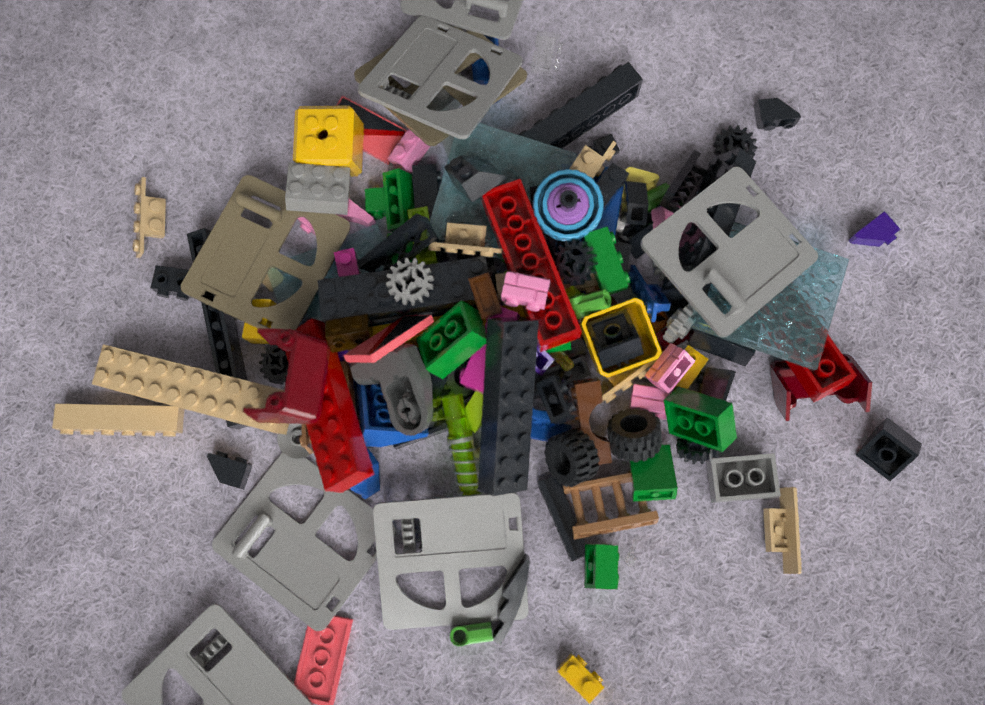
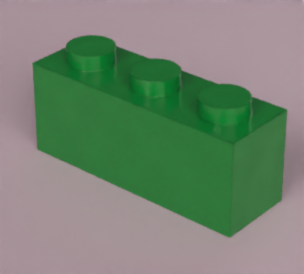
[382,168,415,232]
[582,226,630,295]

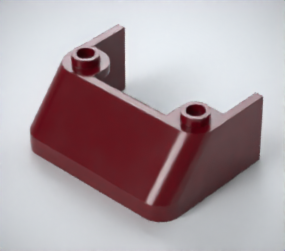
[243,328,331,424]
[770,353,873,421]

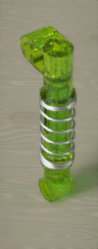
[431,393,484,496]

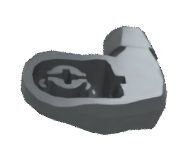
[350,343,433,436]

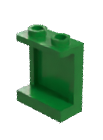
[629,444,678,502]

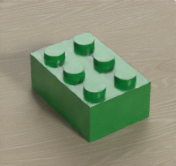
[416,300,487,379]
[664,386,737,452]

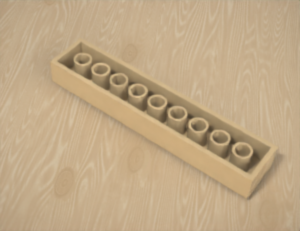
[92,344,289,435]

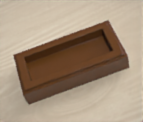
[468,272,502,320]

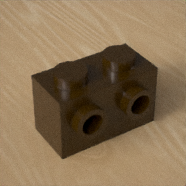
[325,314,373,353]

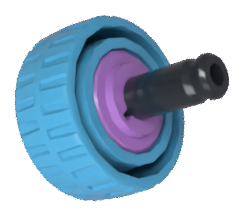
[533,169,604,242]

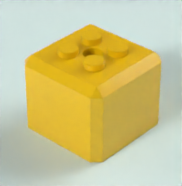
[293,106,364,177]
[579,298,661,378]

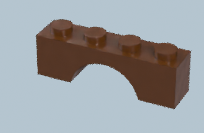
[570,377,612,465]

